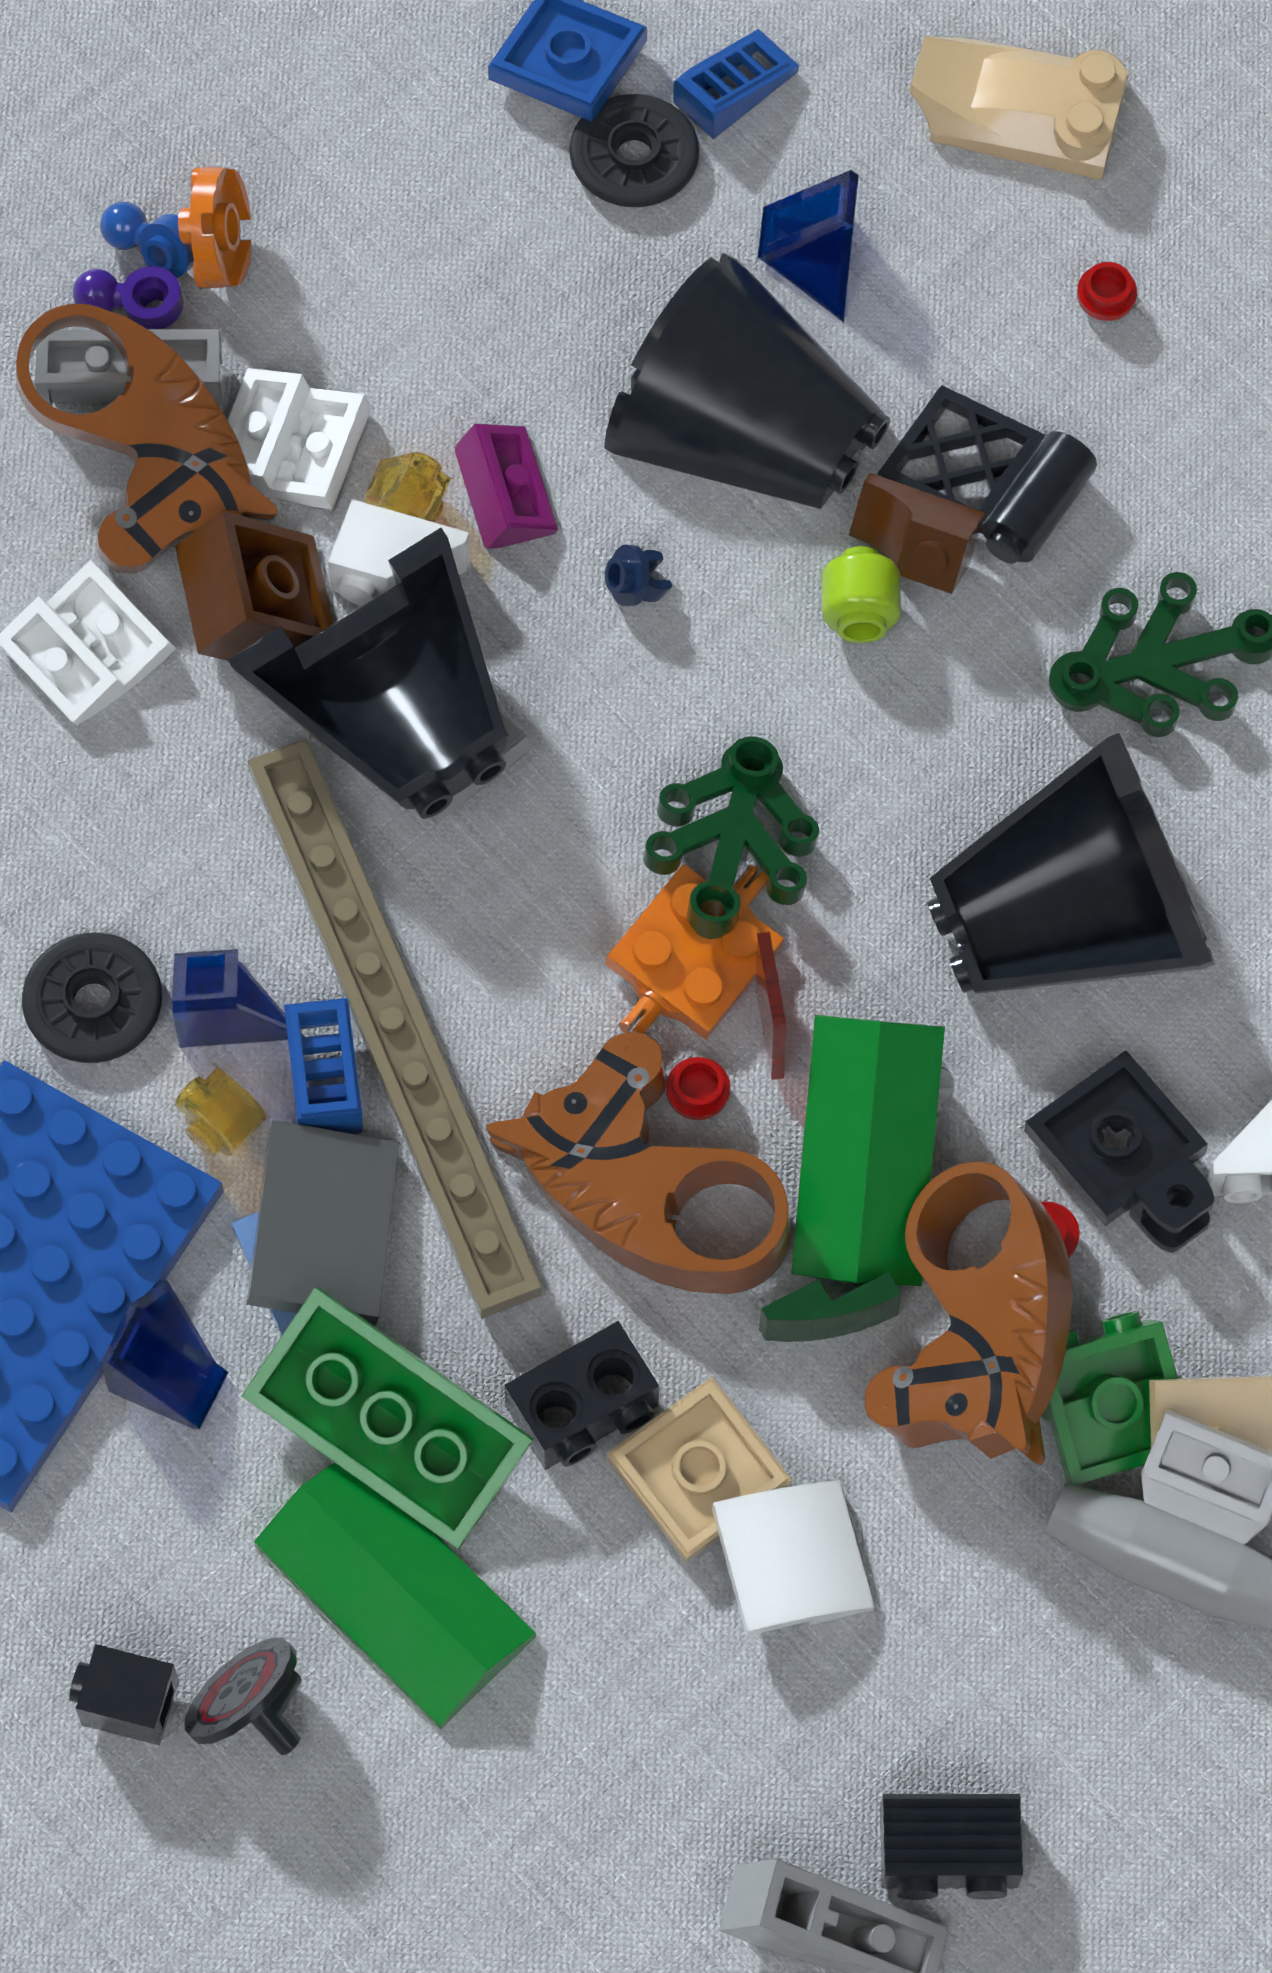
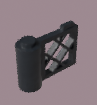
[877,385,1098,564]

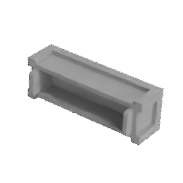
[35,329,223,406]

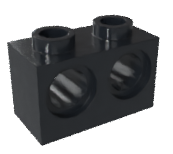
[504,1321,659,1470]

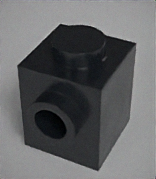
[69,1644,179,1746]

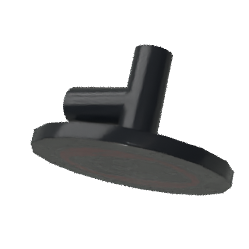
[185,1637,302,1755]

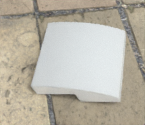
[227,368,371,510]
[0,560,177,726]
[712,1480,875,1637]

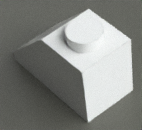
[328,499,470,605]

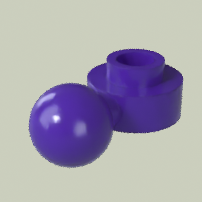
[73,266,184,329]

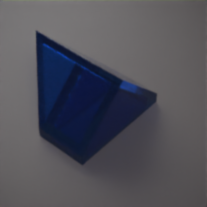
[757,170,859,323]
[172,949,305,1048]
[100,1279,229,1429]

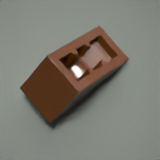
[849,473,985,594]

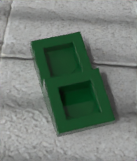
[759,1272,902,1342]

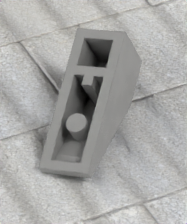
[719,1859,949,1973]

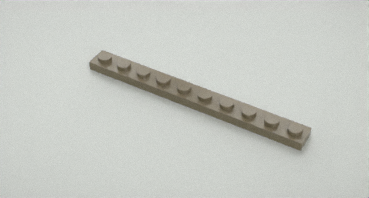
[248,739,542,1319]

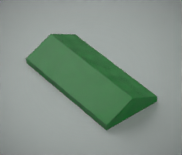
[791,1015,945,1286]
[241,1286,534,1549]
[254,1462,536,1730]

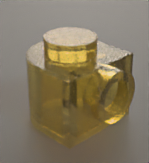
[365,452,451,523]
[175,1067,267,1157]

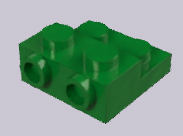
[1043,1311,1178,1485]

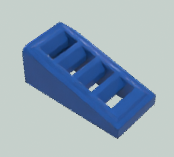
[673,29,799,139]
[284,998,363,1134]

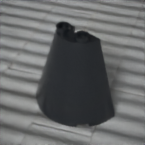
[604,253,890,509]
[228,528,507,819]
[927,733,1215,994]

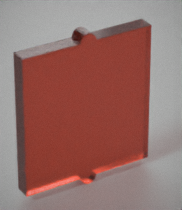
[756,932,786,1080]

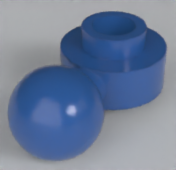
[100,202,194,278]

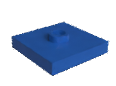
[488,0,647,122]

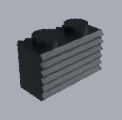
[880,1794,1023,1900]

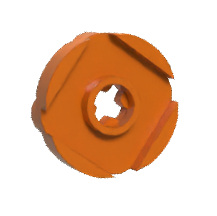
[178,166,251,289]

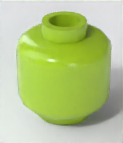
[821,546,901,643]

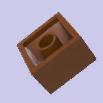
[175,511,334,661]

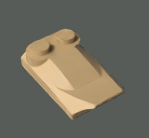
[909,35,1130,180]

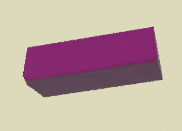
[455,424,558,549]

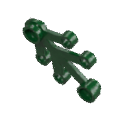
[1049,572,1272,737]
[643,736,819,939]

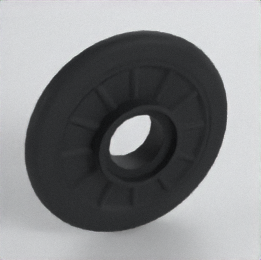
[569,94,699,207]
[22,932,162,1063]

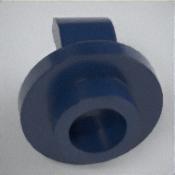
[605,544,672,606]

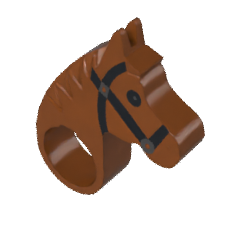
[16,304,278,574]
[487,1032,791,1294]
[865,1162,1072,1466]

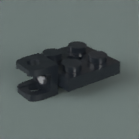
[1024,1051,1214,1253]

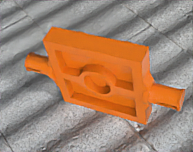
[605,863,784,1040]

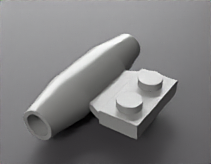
[1045,1409,1272,1631]

